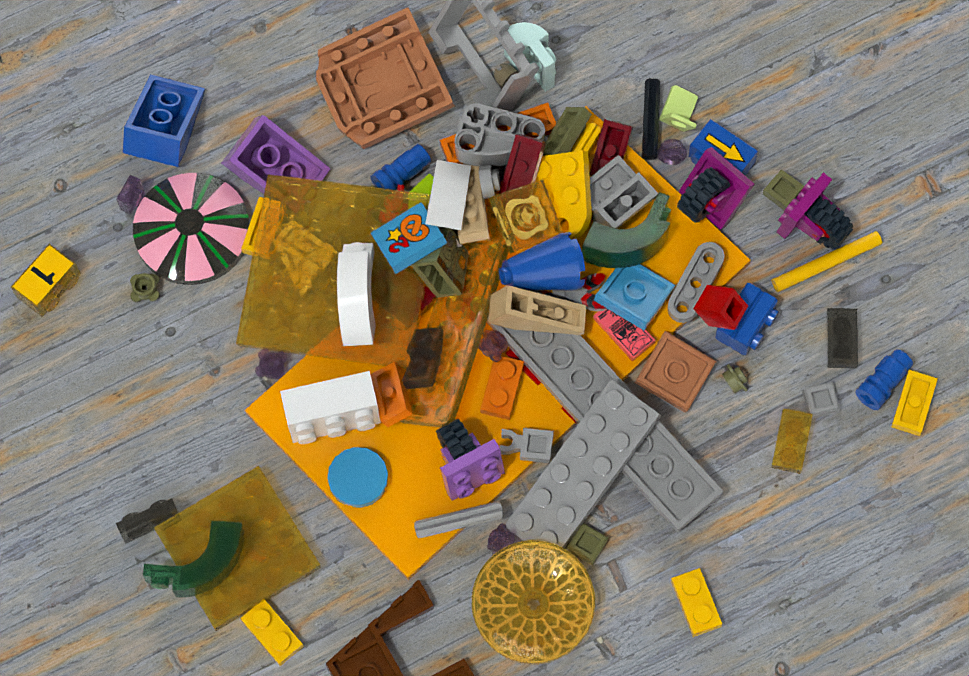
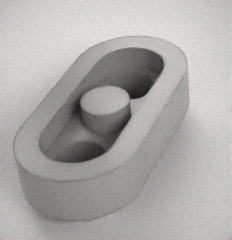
[479,164,501,199]

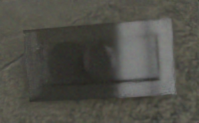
[826,308,858,369]
[116,498,181,544]

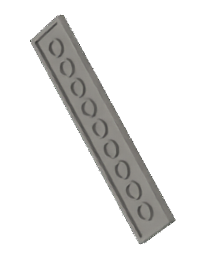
[480,290,723,533]

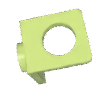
[659,85,698,132]

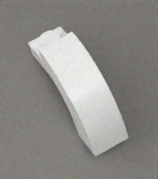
[337,242,376,346]

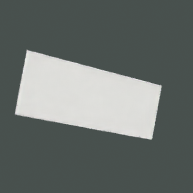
[425,160,471,230]

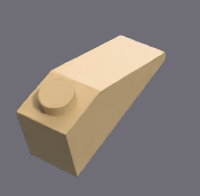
[488,285,586,335]

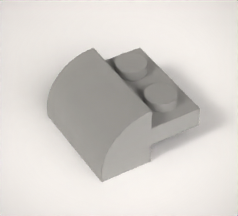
[590,155,658,233]

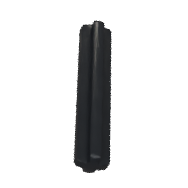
[642,78,661,160]

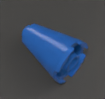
[499,232,585,291]

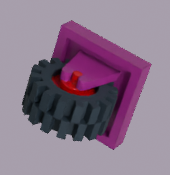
[677,147,755,230]
[776,172,853,249]

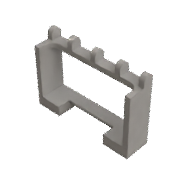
[428,0,539,111]

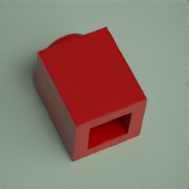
[693,285,748,330]

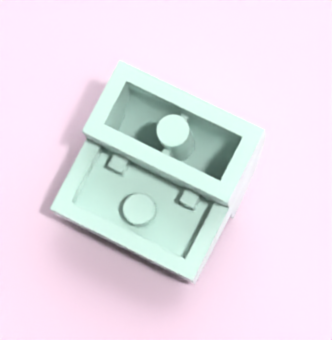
[504,22,556,92]

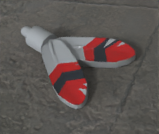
[545,273,607,312]

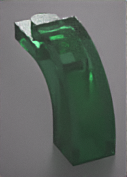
[582,192,672,268]
[143,521,245,598]

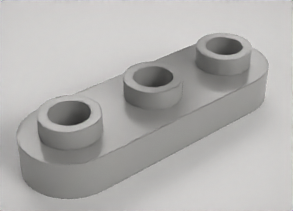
[667,242,724,323]

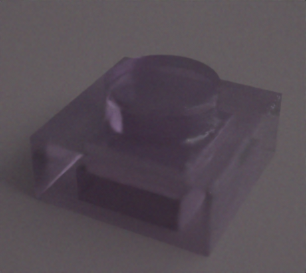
[116,175,145,215]

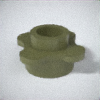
[130,273,160,302]
[722,364,748,394]

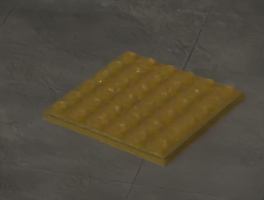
[236,174,431,369]

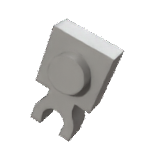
[500,428,554,463]

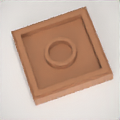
[634,331,716,413]

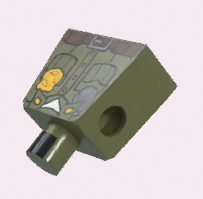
[411,227,468,298]

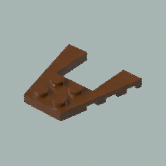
[326,580,474,676]

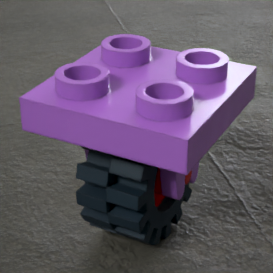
[436,419,505,501]

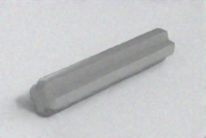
[414,501,504,538]

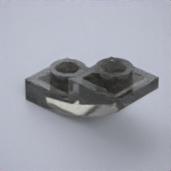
[402,327,444,389]

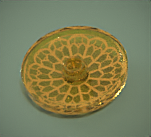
[472,540,595,665]

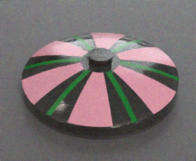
[133,173,250,285]

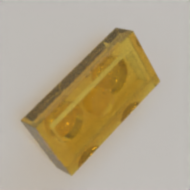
[771,408,813,474]

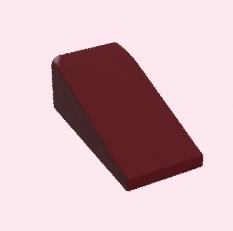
[589,119,633,176]

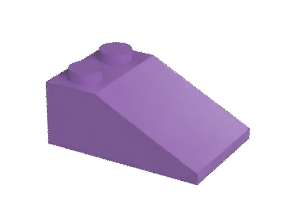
[221,115,330,214]

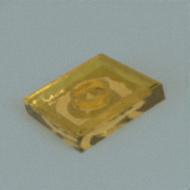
[489,180,564,254]

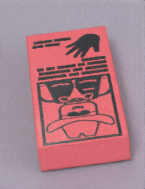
[593,309,655,361]

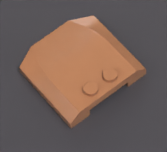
[316,7,455,149]

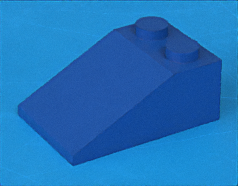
[123,74,205,167]

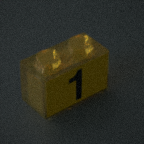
[11,243,80,317]

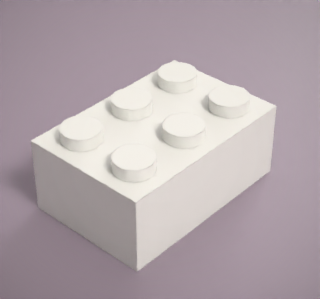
[280,371,381,444]

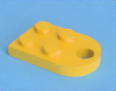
[532,150,592,239]

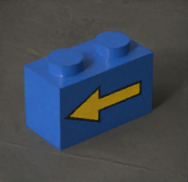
[689,119,758,176]

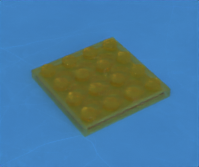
[154,466,321,631]

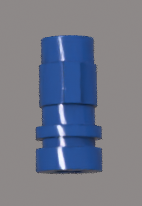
[370,144,431,198]
[855,349,913,410]

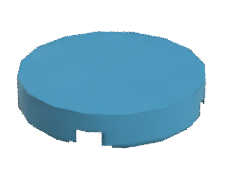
[327,447,388,508]

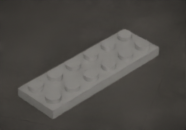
[504,379,661,562]

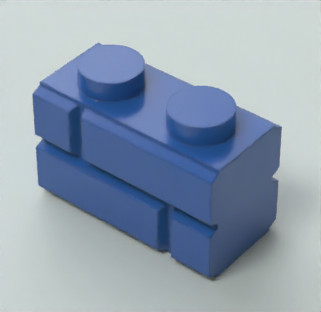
[715,283,779,356]

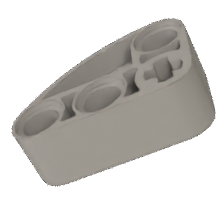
[454,103,545,167]

